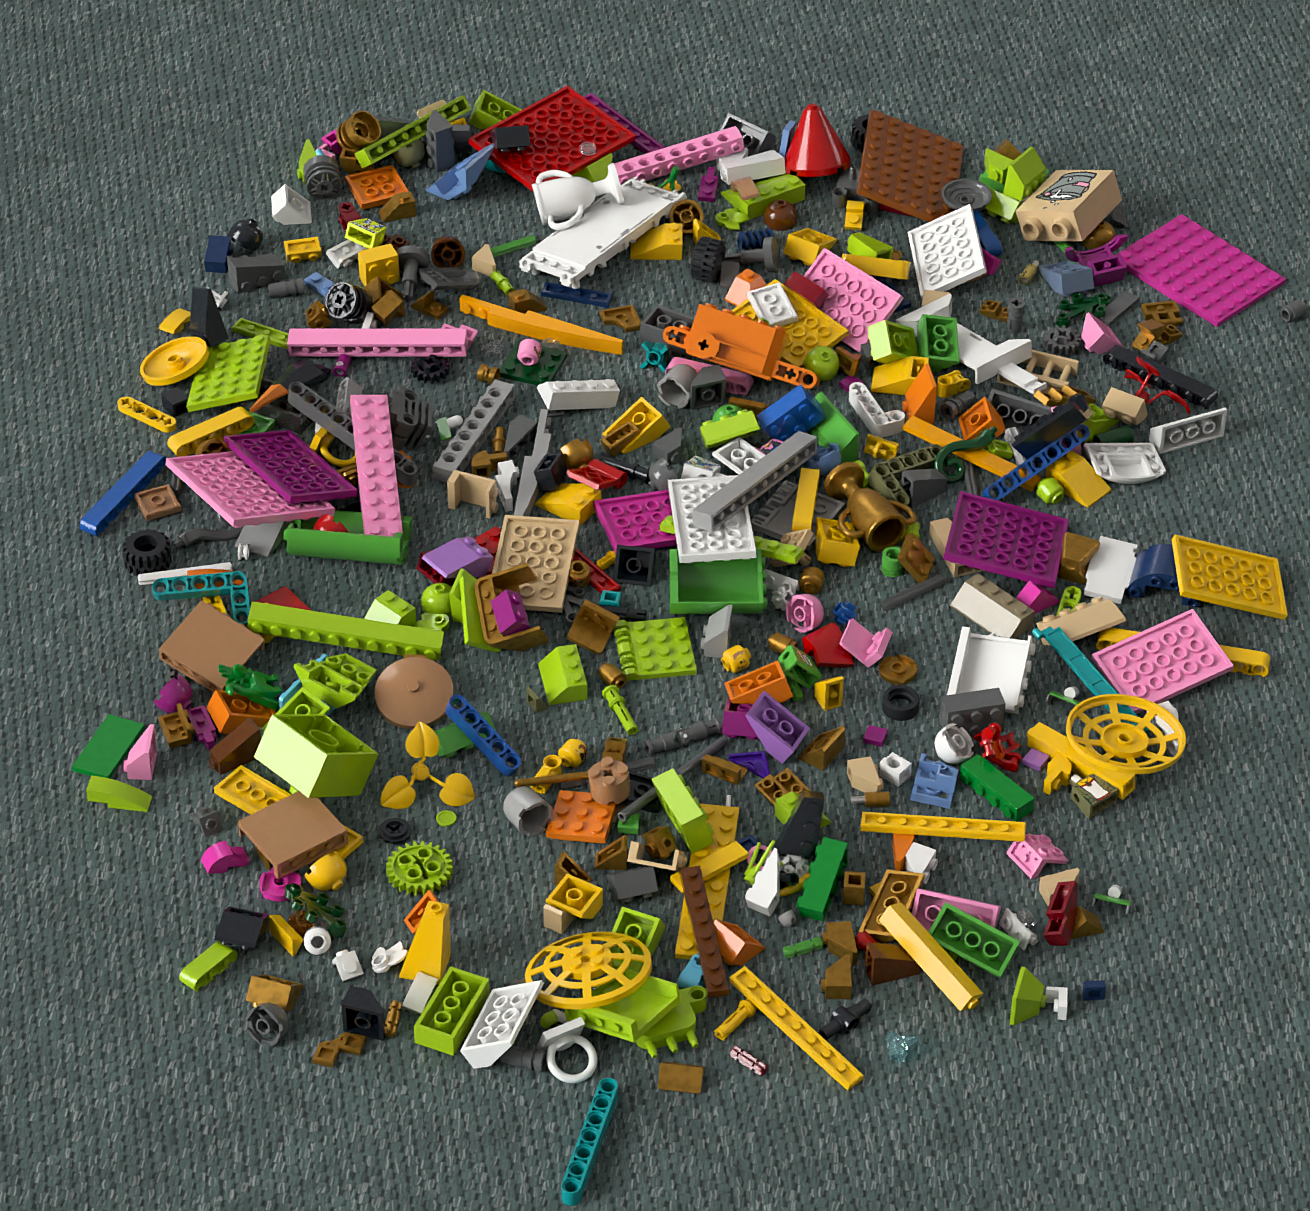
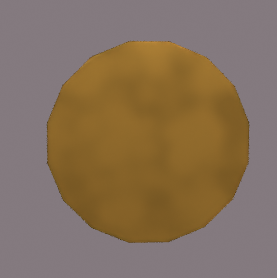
[879,655,917,685]

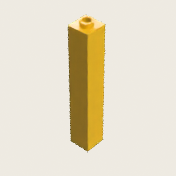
[1027,722,1135,800]
[879,903,983,1011]

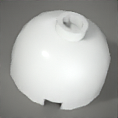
[934,723,974,764]

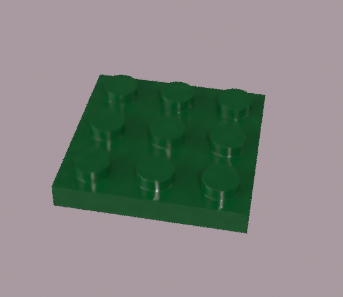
[500,340,567,386]

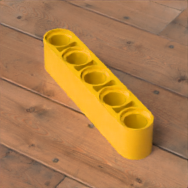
[167,406,254,457]
[792,468,820,532]

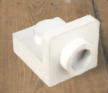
[1045,987,1068,1020]

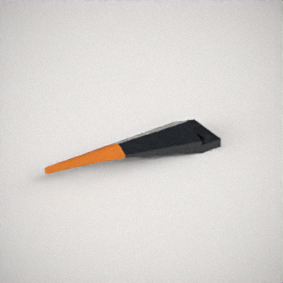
[250,359,331,413]

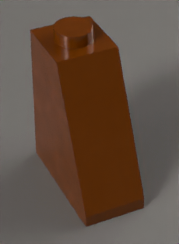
[209,718,261,775]
[865,943,920,986]

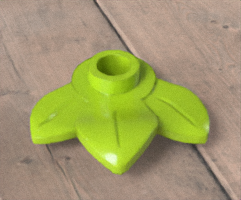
[715,208,749,230]
[413,612,450,631]

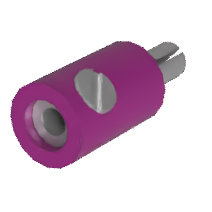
[333,354,351,377]

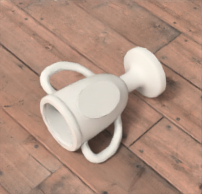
[532,163,624,230]

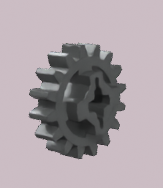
[1042,325,1081,356]

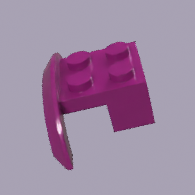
[1065,234,1128,287]

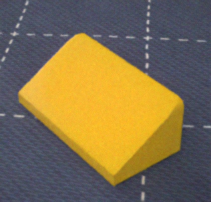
[269,915,304,956]

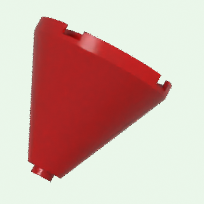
[784,104,851,177]

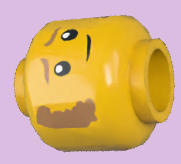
[721,645,751,673]

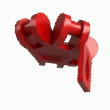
[974,722,1022,772]

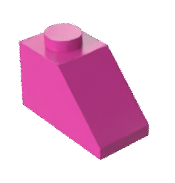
[1016,581,1060,614]

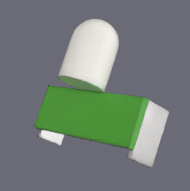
[435,415,463,446]
[1046,686,1080,705]
[1092,885,1131,914]

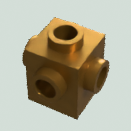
[305,300,332,329]
[642,826,677,859]

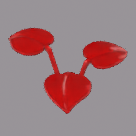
[1124,356,1191,414]

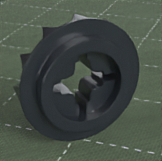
[379,818,412,845]

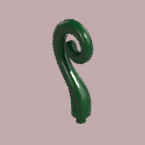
[934,426,997,484]

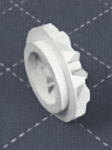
[780,854,809,878]

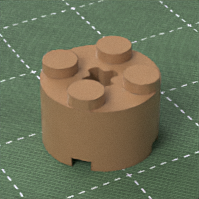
[588,757,631,805]

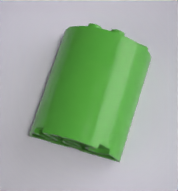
[670,549,767,614]

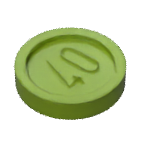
[436,810,456,827]

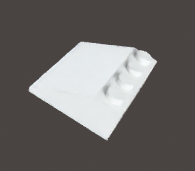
[460,980,544,1069]

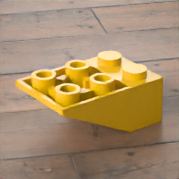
[871,356,929,395]

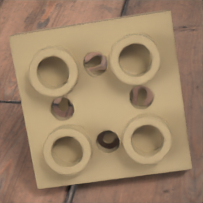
[770,529,813,567]

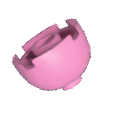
[785,594,824,633]

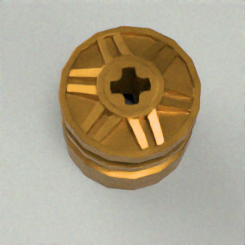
[336,111,381,151]

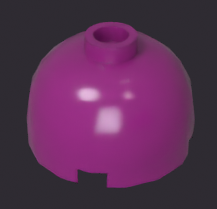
[154,674,192,714]

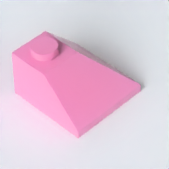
[1081,312,1124,354]
[124,724,157,780]

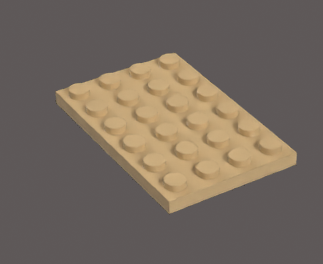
[492,515,580,613]

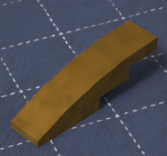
[1034,384,1097,407]

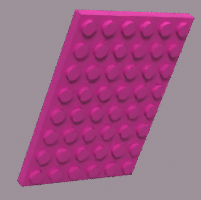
[1116,214,1286,327]

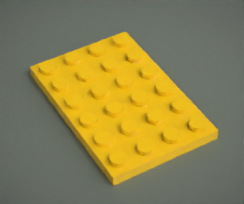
[731,279,849,368]
[1172,534,1288,620]

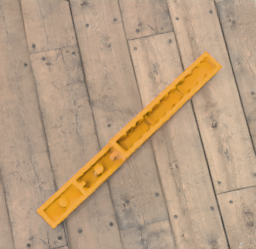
[459,295,623,355]

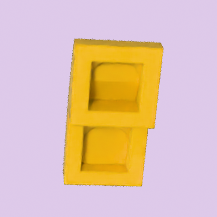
[159,308,191,334]

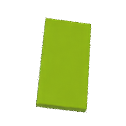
[459,576,501,652]

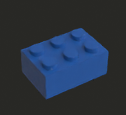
[757,384,826,442]

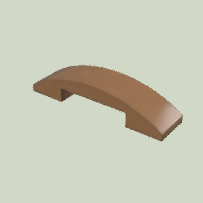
[730,177,759,201]

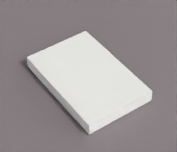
[747,282,798,328]

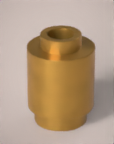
[768,632,798,654]
[598,663,626,689]

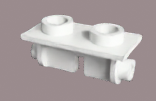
[763,569,800,596]
[999,908,1038,950]

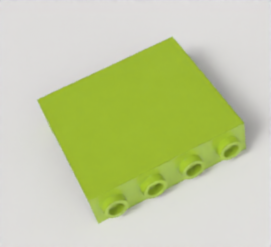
[564,964,681,1042]

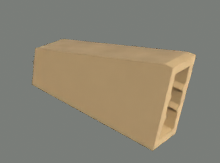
[929,518,985,578]

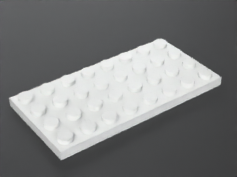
[668,475,756,564]

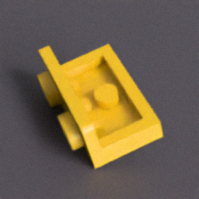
[284,237,322,263]

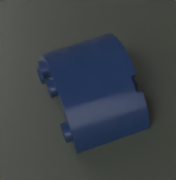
[1125,544,1202,608]

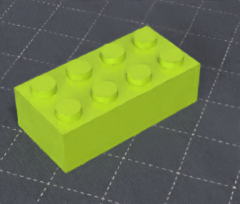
[651,768,714,854]
[414,966,490,1056]

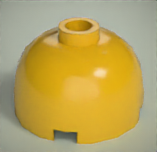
[305,851,347,891]

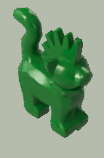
[218,664,282,710]

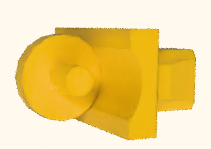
[864,434,899,460]

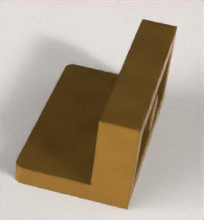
[729,397,769,420]
[702,754,748,785]
[658,1061,705,1094]

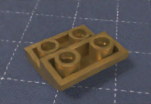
[754,768,810,807]

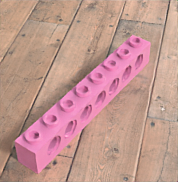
[614,126,744,185]

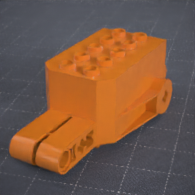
[663,303,820,390]

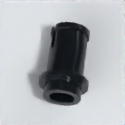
[780,871,799,887]

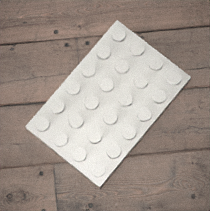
[908,204,987,299]

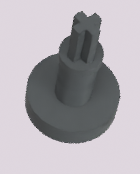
[725,237,780,272]
[396,245,429,300]

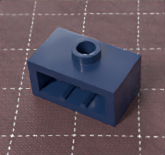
[204,235,234,273]

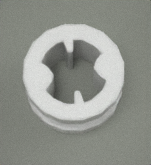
[238,543,250,560]

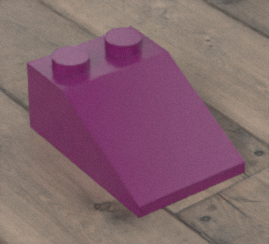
[722,697,758,740]

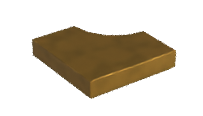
[599,305,641,332]

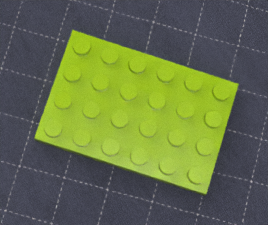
[186,335,271,412]

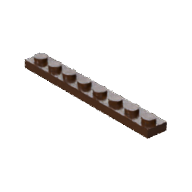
[679,866,729,998]

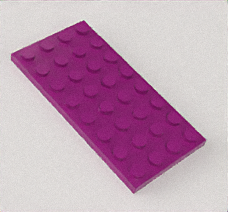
[224,430,357,505]

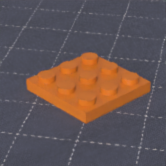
[345,165,409,210]
[546,790,619,844]

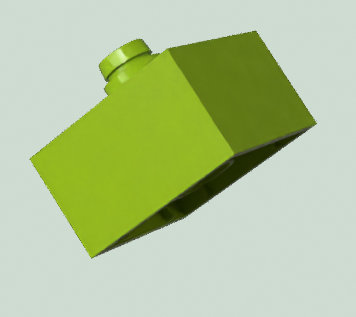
[254,714,379,798]

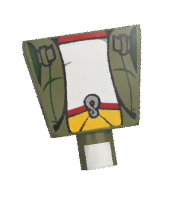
[1069,774,1119,819]

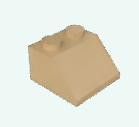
[1102,387,1148,425]

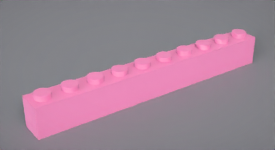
[287,328,468,357]

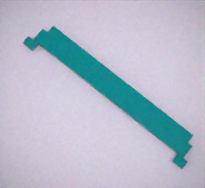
[1032,626,1149,733]

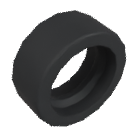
[882,685,920,721]

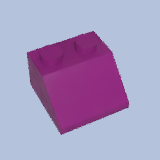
[491,589,530,636]

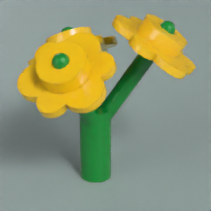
[649,166,681,192]

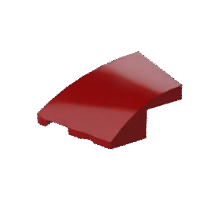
[802,623,854,668]

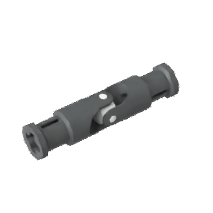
[643,716,722,757]

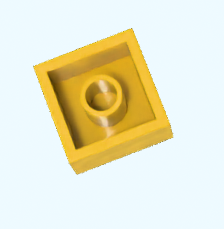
[358,243,399,286]

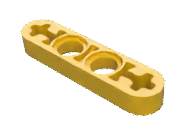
[117,397,177,433]

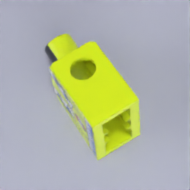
[345,218,386,249]

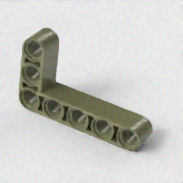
[868,444,943,514]

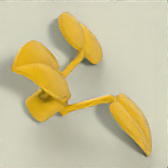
[380,721,475,809]

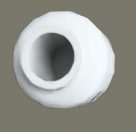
[303,926,331,955]

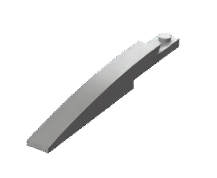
[514,409,551,516]

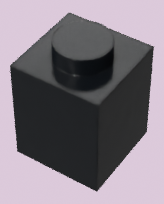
[161,387,188,418]

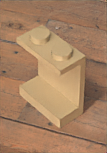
[447,470,499,519]
[627,841,687,872]

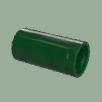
[1093,425,1134,443]

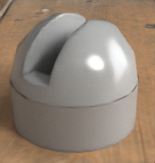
[778,910,796,927]

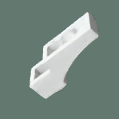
[495,460,520,512]

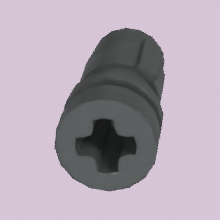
[268,277,305,298]
[1007,297,1026,334]
[940,390,976,420]
[500,1045,547,1072]

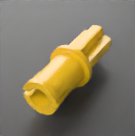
[596,551,616,570]

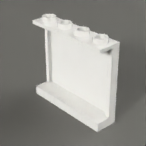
[947,627,1035,714]

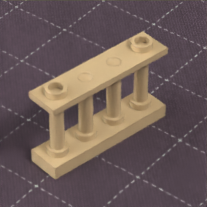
[997,350,1079,393]

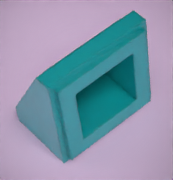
[599,590,622,607]

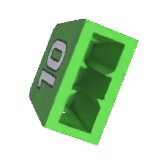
[778,645,822,689]

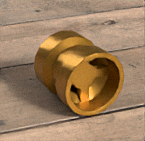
[477,364,500,384]

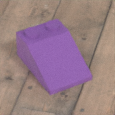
[422,536,494,578]
[746,691,810,764]

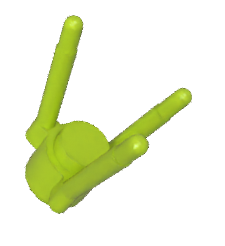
[744,840,783,886]

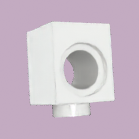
[879,752,912,787]

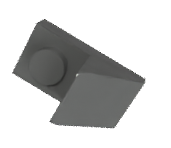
[720,262,740,288]

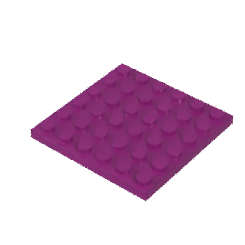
[943,491,1069,588]

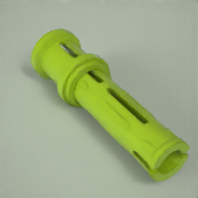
[602,685,639,735]

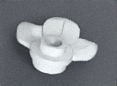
[371,941,408,973]

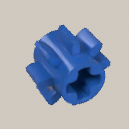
[833,601,857,626]

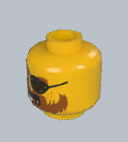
[558,739,588,768]

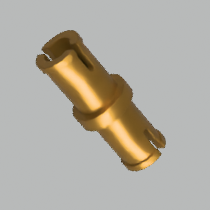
[492,427,506,454]

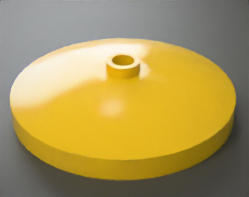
[140,337,209,386]

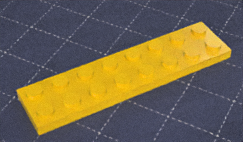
[214,765,364,860]

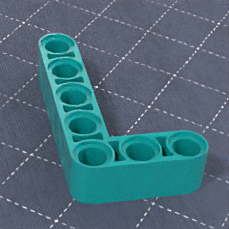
[152,571,250,627]

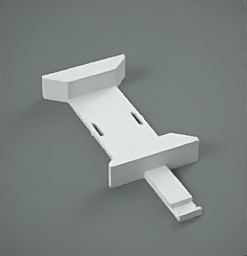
[896,294,1047,394]

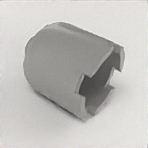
[657,364,698,409]
[503,787,554,837]

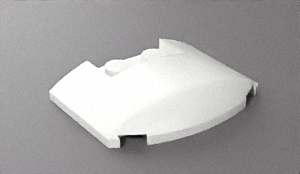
[1084,443,1166,484]

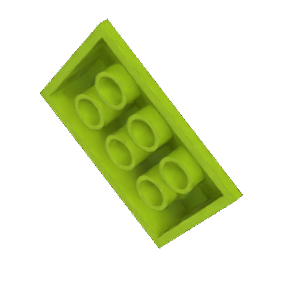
[721,174,805,220]

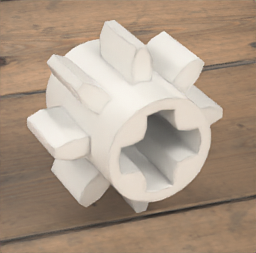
[771,586,794,611]

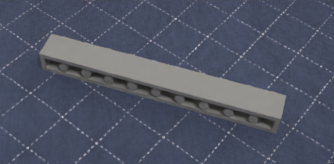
[692,431,817,532]

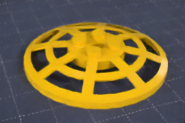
[1066,694,1186,774]
[525,931,652,1010]

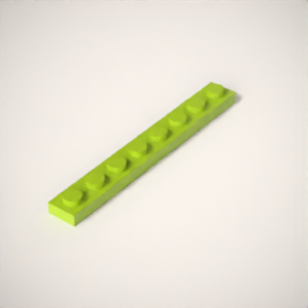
[660,515,803,564]

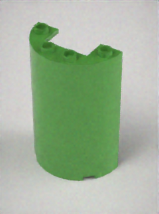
[283,510,412,565]

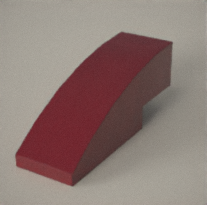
[784,271,829,309]
[1043,881,1078,946]

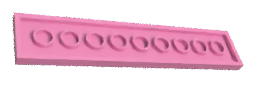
[350,395,403,537]

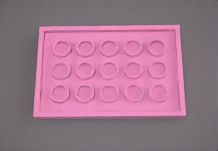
[804,248,903,353]
[1091,609,1234,714]

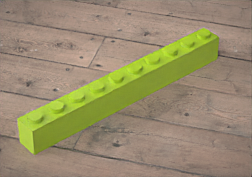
[247,601,444,660]

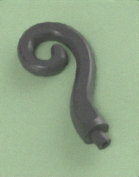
[173,512,244,549]

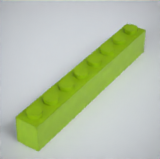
[354,95,472,168]

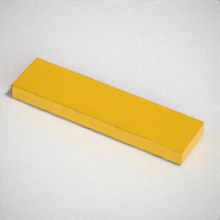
[670,841,749,893]

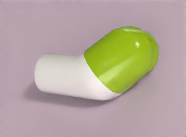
[540,1009,569,1028]

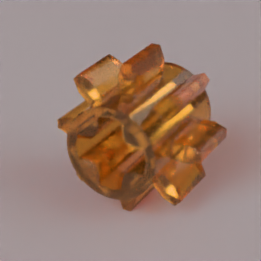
[288,910,314,935]

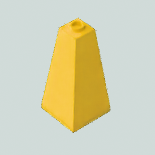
[399,901,451,985]

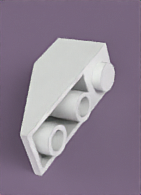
[745,848,780,916]

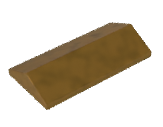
[858,870,925,943]

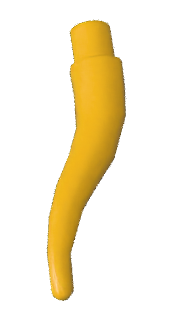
[780,873,810,897]

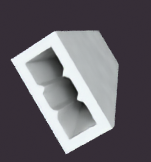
[720,150,786,185]

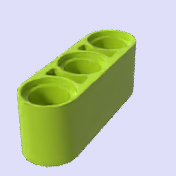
[179,941,238,992]

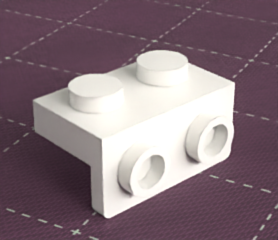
[326,239,368,269]

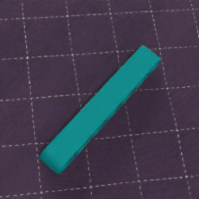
[561,1078,618,1206]

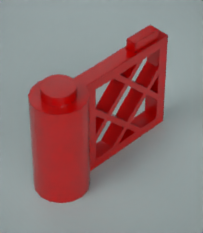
[567,459,628,490]

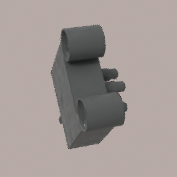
[831,166,880,214]

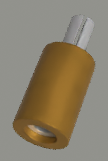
[851,791,890,807]

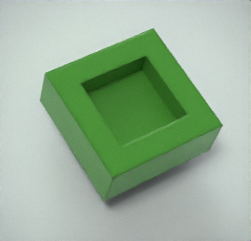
[618,814,640,834]

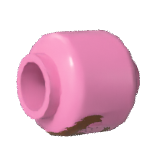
[517,339,542,366]

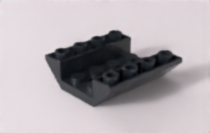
[1011,393,1092,460]

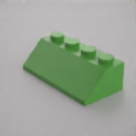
[807,392,859,464]
[929,902,1020,978]

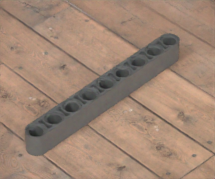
[288,382,418,486]

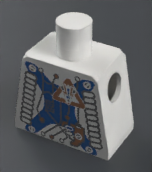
[681,456,727,479]

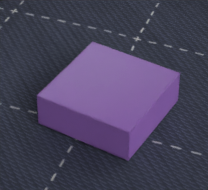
[1022,748,1050,772]

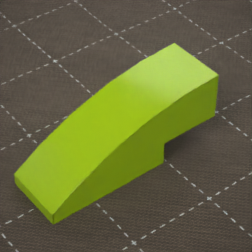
[86,775,152,812]

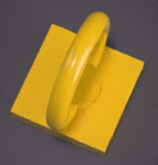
[310,427,356,467]

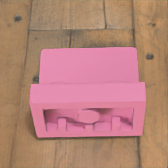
[839,618,893,668]
[1006,834,1068,879]

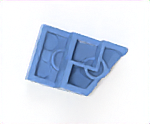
[910,753,959,809]

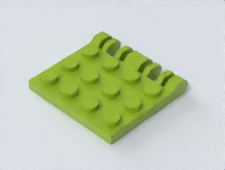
[614,617,697,681]

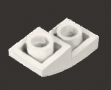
[402,971,438,1015]

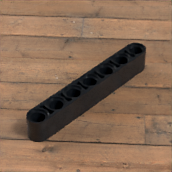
[1103,345,1218,409]

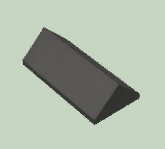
[988,389,1051,432]

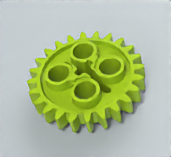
[386,841,453,896]

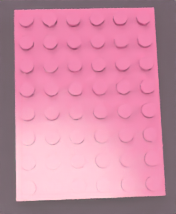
[166,451,335,528]

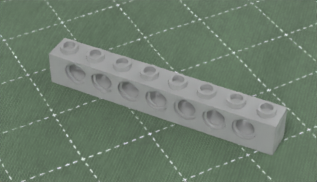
[432,380,515,482]

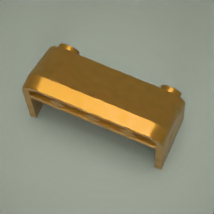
[474,563,549,651]

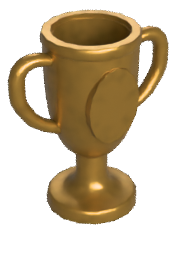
[824,462,917,552]

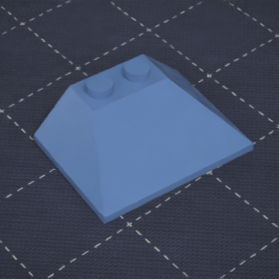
[426,143,495,200]

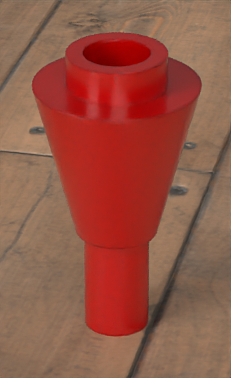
[855,930,878,951]

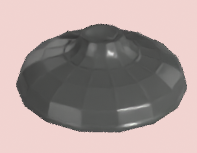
[942,179,992,212]

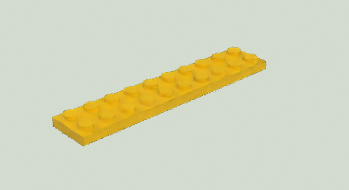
[675,804,739,960]

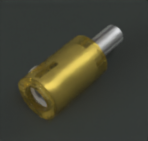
[1018,260,1039,286]

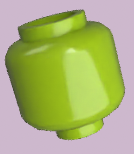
[1037,478,1064,505]

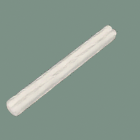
[138,562,232,585]

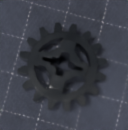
[411,354,450,384]

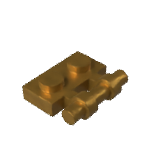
[1141,300,1183,326]

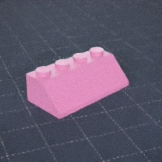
[912,888,1001,932]

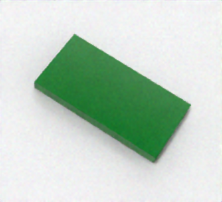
[72,714,145,779]

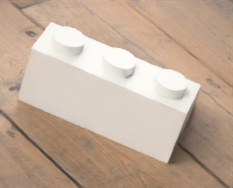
[712,437,765,475]

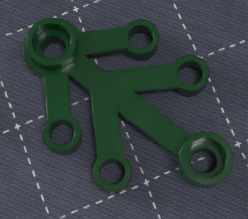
[1056,293,1111,328]
[284,883,347,938]

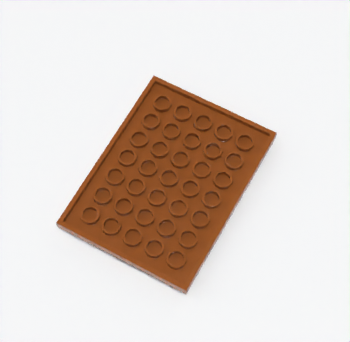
[856,109,963,222]

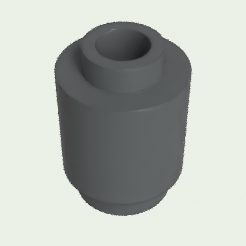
[1280,299,1307,322]

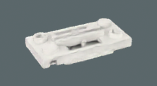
[1084,536,1137,604]

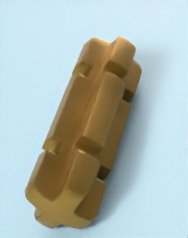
[384,1000,402,1038]

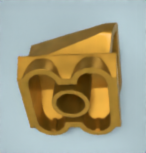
[1057,532,1100,584]

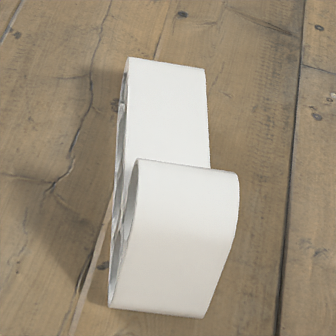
[849,382,905,438]

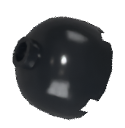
[228,219,263,251]

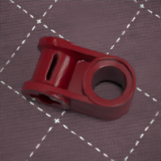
[338,202,362,232]

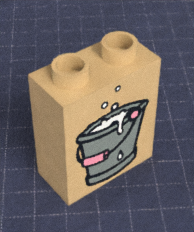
[1016,170,1122,241]

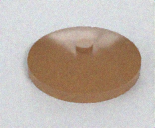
[375,657,454,729]

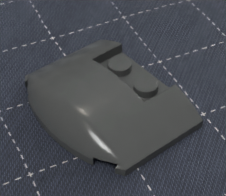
[417,267,480,290]

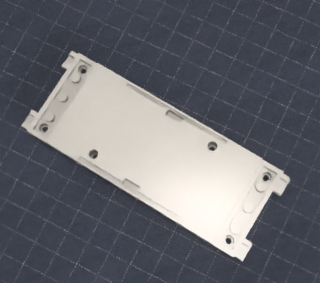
[519,177,687,289]

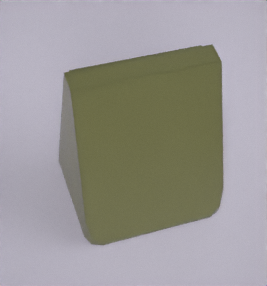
[526,687,548,712]

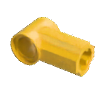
[530,755,562,794]

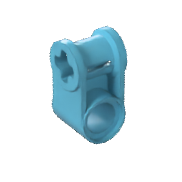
[677,953,704,989]

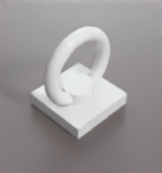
[536,1017,597,1083]

